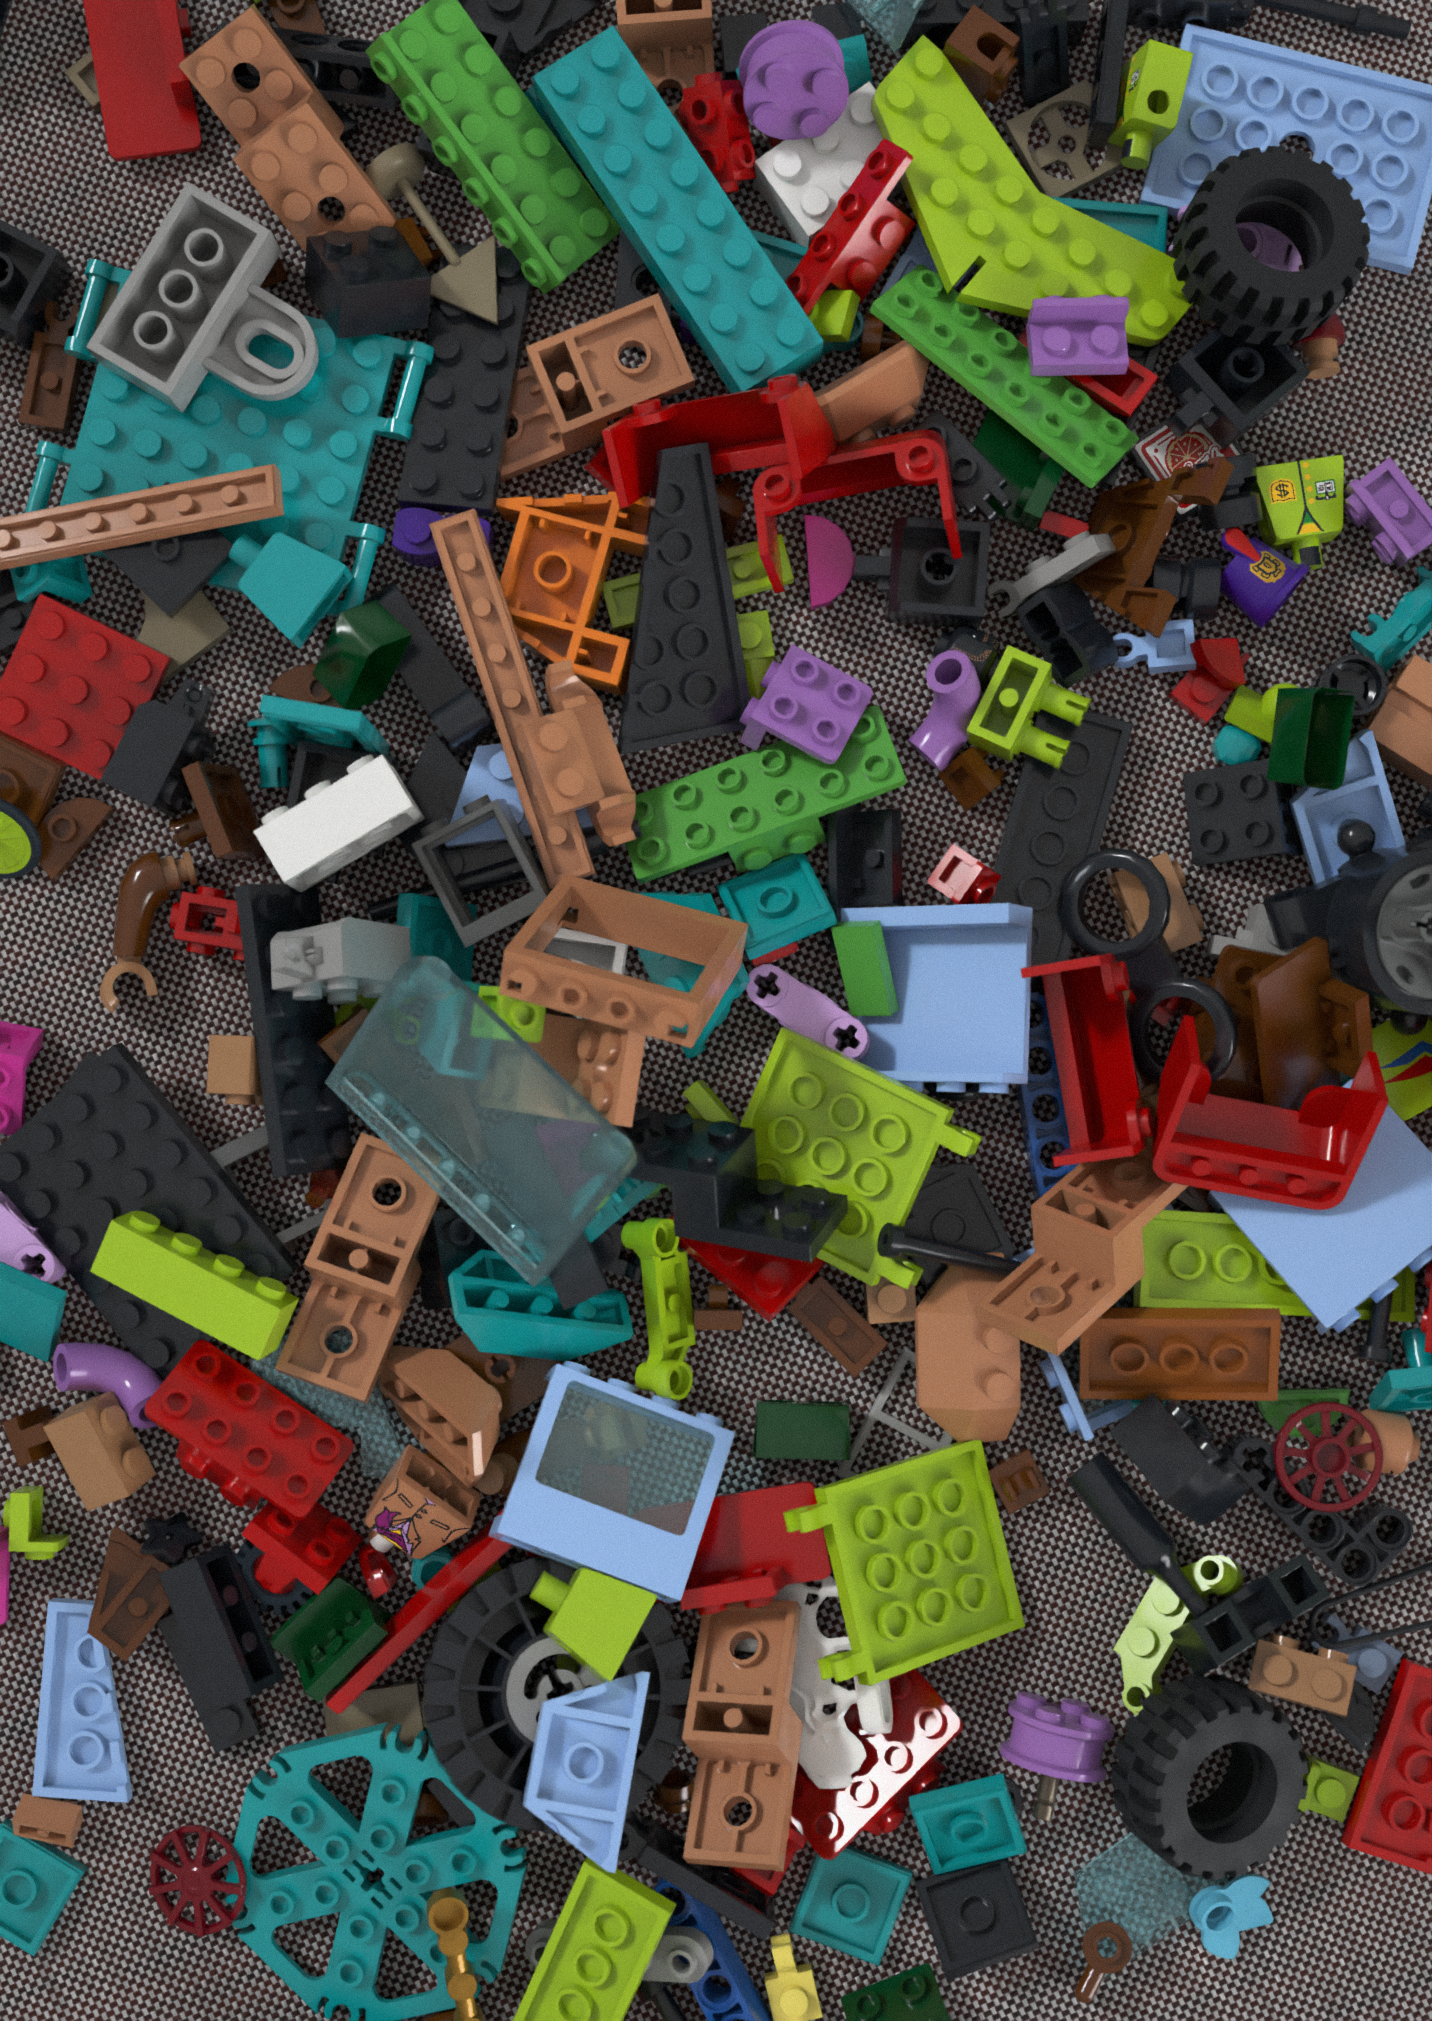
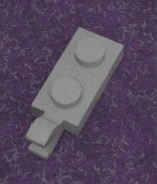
[986,531,1117,617]

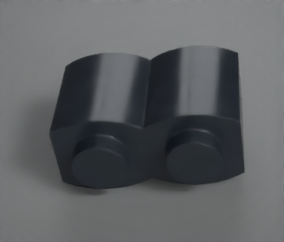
[1017,580,1119,689]

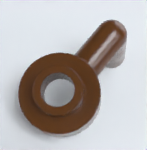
[1075,1921,1132,2003]

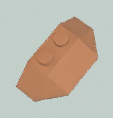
[814,340,930,446]
[915,1252,1021,1443]
[377,1345,502,1488]

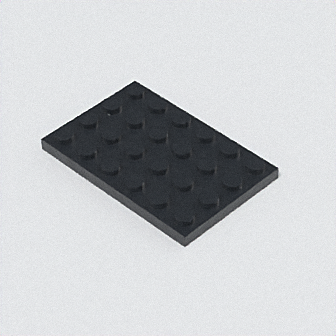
[0,1043,300,1381]

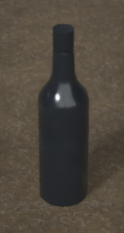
[1066,1451,1210,1618]

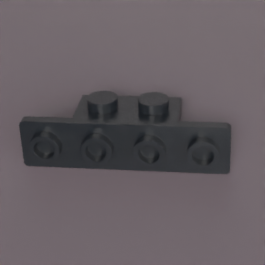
[825,802,903,953]

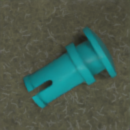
[247,717,291,788]

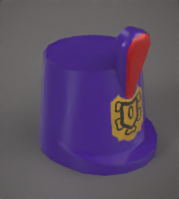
[1220,527,1311,629]

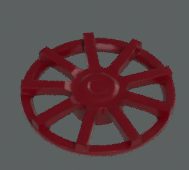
[1272,1401,1383,1512]
[148,1825,247,1937]

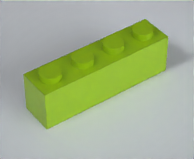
[90,1211,299,1361]

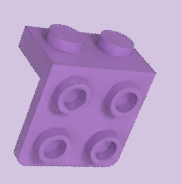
[1343,457,1432,568]
[739,644,873,764]

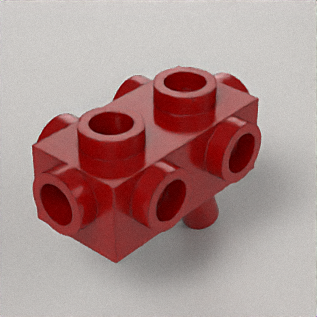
[678,72,756,194]
[170,886,245,962]

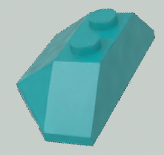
[448,1249,634,1361]

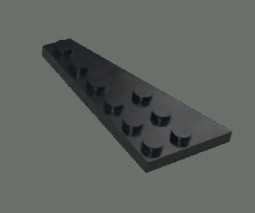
[617,442,750,755]

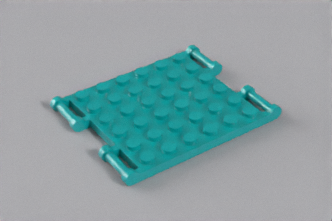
[25,259,435,618]

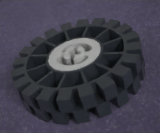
[421,1557,691,1834]

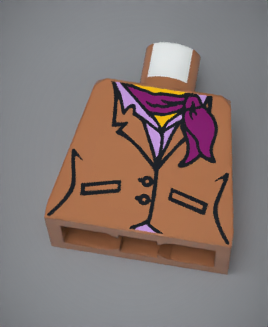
[365,1444,482,1559]

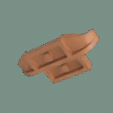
[516,659,636,846]

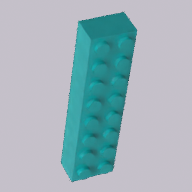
[533,25,824,393]

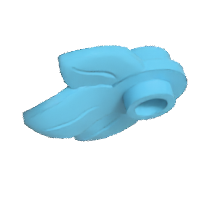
[1189,1873,1274,1959]

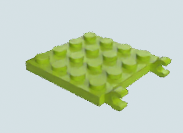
[740,1027,982,1289]
[783,1439,1025,1686]

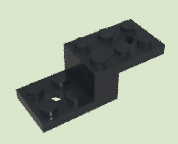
[581,1106,848,1263]

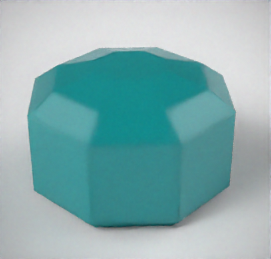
[1211,725,1262,767]
[411,1546,454,1590]

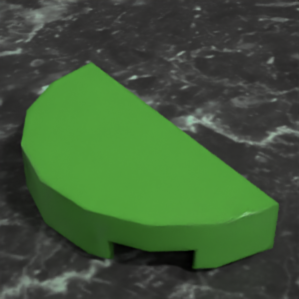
[1254,1387,1350,1438]

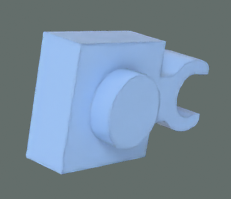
[1113,619,1196,674]

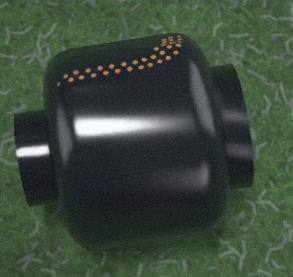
[931,623,1003,689]

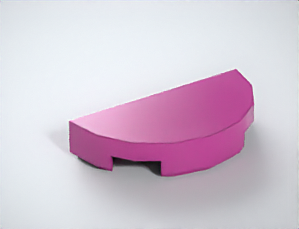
[804,515,854,610]

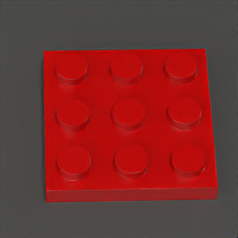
[0,593,173,780]

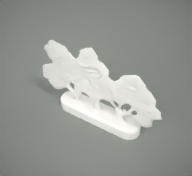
[735,1575,893,1789]

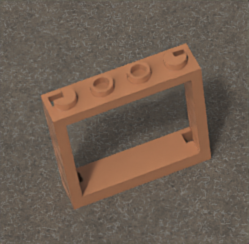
[499,874,749,1048]

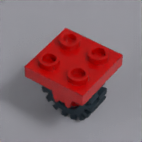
[235,1502,364,1615]

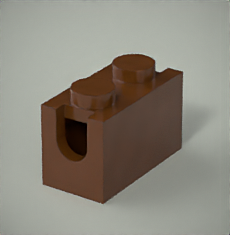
[943,5,1020,110]

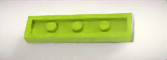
[602,534,794,632]

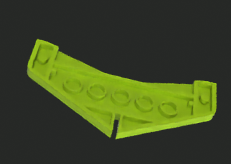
[871,35,1194,347]

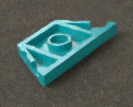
[626,889,750,1059]

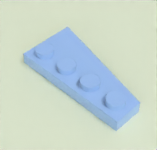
[32,1598,133,1803]

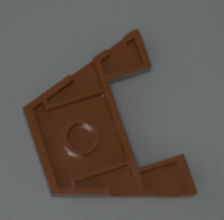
[1069,457,1234,638]

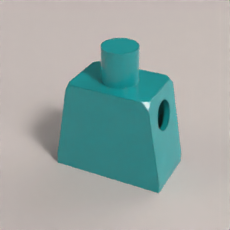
[228,531,353,649]

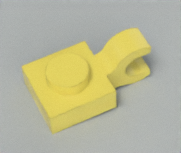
[764,1933,822,2021]

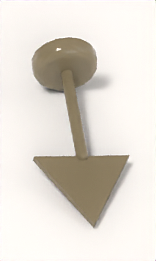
[365,143,498,325]

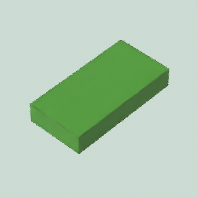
[831,920,899,1016]

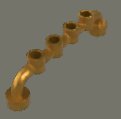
[426,1888,484,2021]

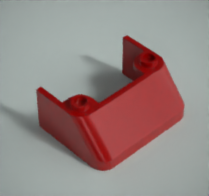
[602,374,836,508]
[753,429,963,593]
[1020,953,1154,1167]
[1151,1015,1389,1210]

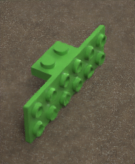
[870,264,1139,488]
[625,705,907,883]

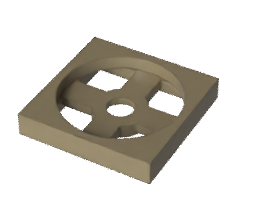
[1004,79,1125,198]

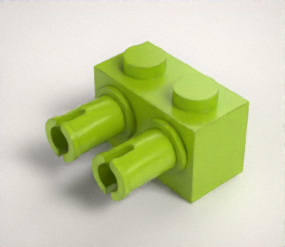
[966,645,1092,769]

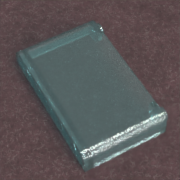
[325,956,637,1288]

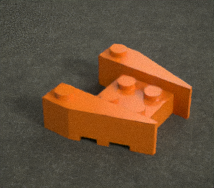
[496,491,651,696]

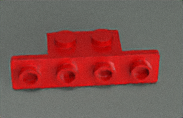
[785,139,916,316]

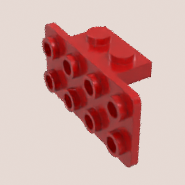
[83,0,202,162]
[144,1340,354,1520]
[632,1481,832,1615]
[790,1668,963,1860]

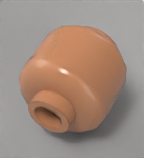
[1345,1409,1421,1475]

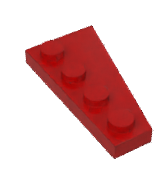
[1341,1658,1432,1875]

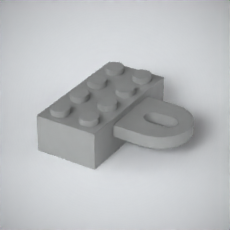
[86,181,319,413]

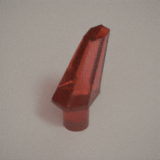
[305,1168,345,1208]

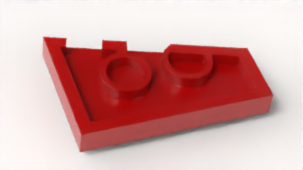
[668,1214,826,1322]

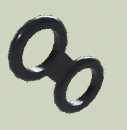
[1062,847,1238,1084]

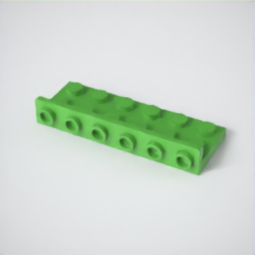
[365,0,621,294]

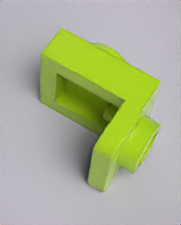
[3,1486,69,1560]

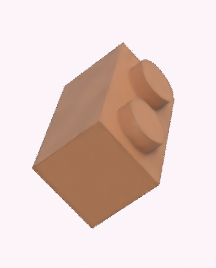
[12,1793,83,1848]

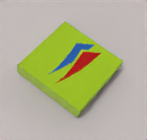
[1372,1016,1432,1122]

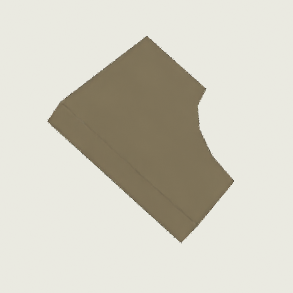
[136,588,234,687]
[322,1679,429,1780]

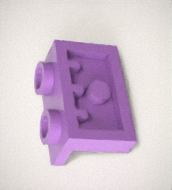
[1026,295,1129,376]

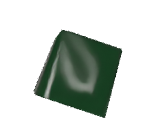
[312,600,412,710]
[1267,687,1355,790]
[752,1399,851,1460]

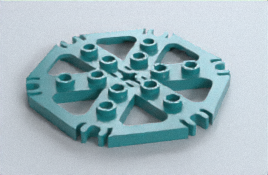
[225,1722,529,2021]

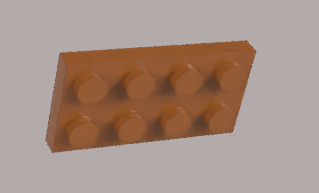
[1079,1308,1281,1401]

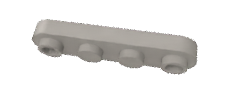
[525,1919,714,1983]

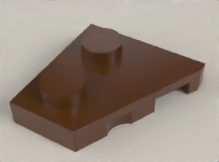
[87,1525,170,1662]

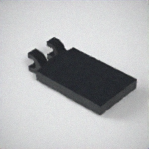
[617,1808,775,1941]

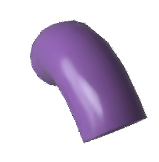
[907,650,982,772]
[53,1342,163,1429]

